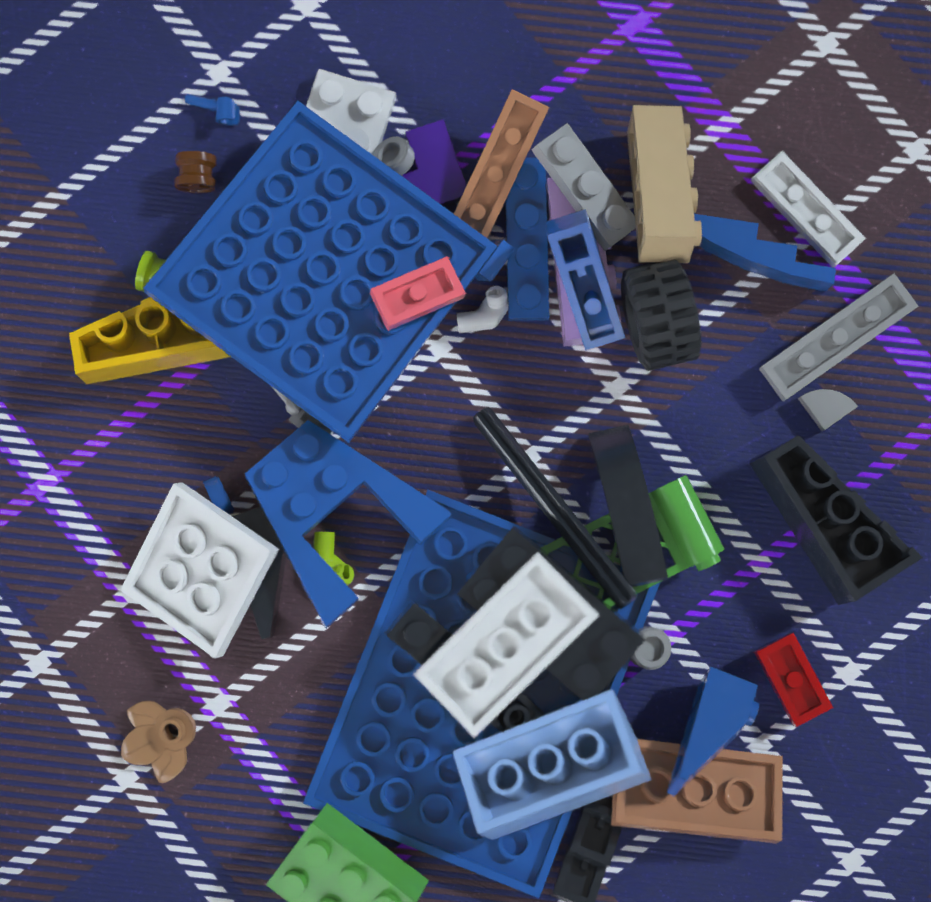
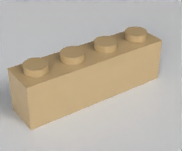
[627,105,702,263]

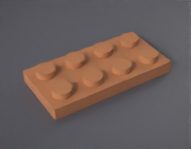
[611,739,783,843]

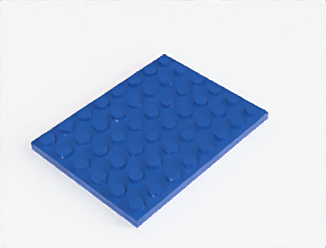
[303,490,660,898]

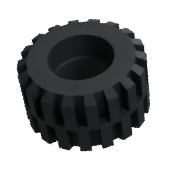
[621,260,701,371]

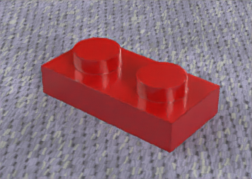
[754,632,833,727]

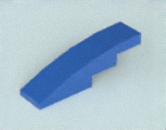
[694,214,836,292]

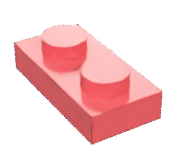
[370,256,466,331]

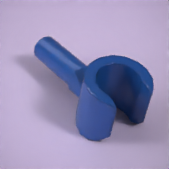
[185,94,240,126]

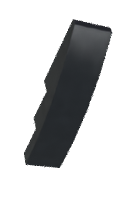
[550,795,622,902]

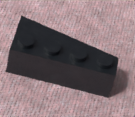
[750,435,923,605]

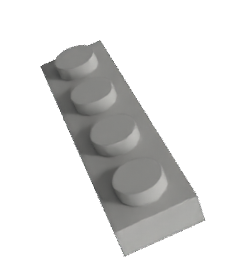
[759,273,918,401]

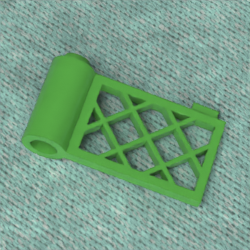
[541,474,724,606]

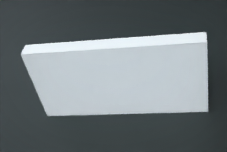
[413,552,599,737]

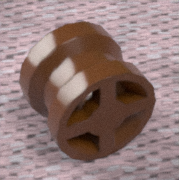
[174,151,217,193]

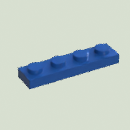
[506,157,549,321]

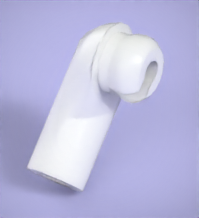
[456,286,509,333]

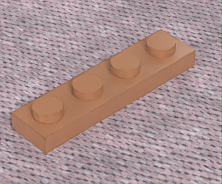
[454,89,549,239]

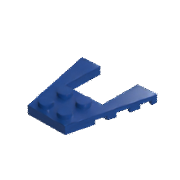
[245,420,452,629]

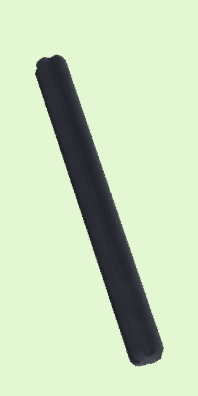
[473,407,636,609]

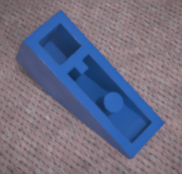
[546,209,625,351]
[667,666,759,796]

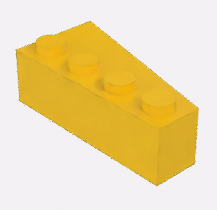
[69,297,231,385]

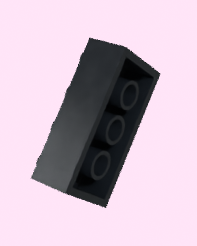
[457,527,645,701]

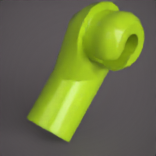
[314,532,354,586]

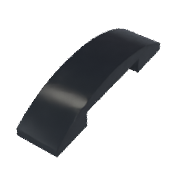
[588,425,668,587]

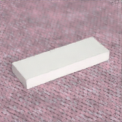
[750,151,866,267]

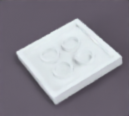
[120,483,279,658]

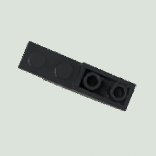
[385,601,545,732]

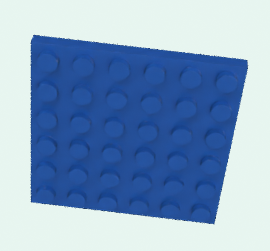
[144,101,497,443]

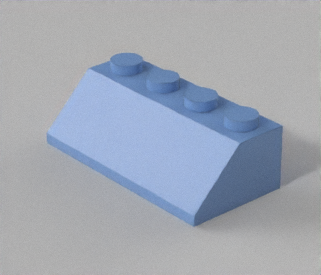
[453,690,651,840]

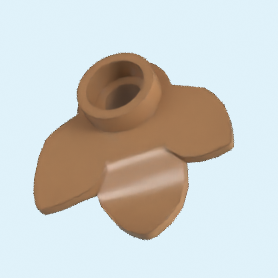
[121,701,196,783]

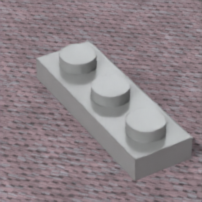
[531,123,636,251]

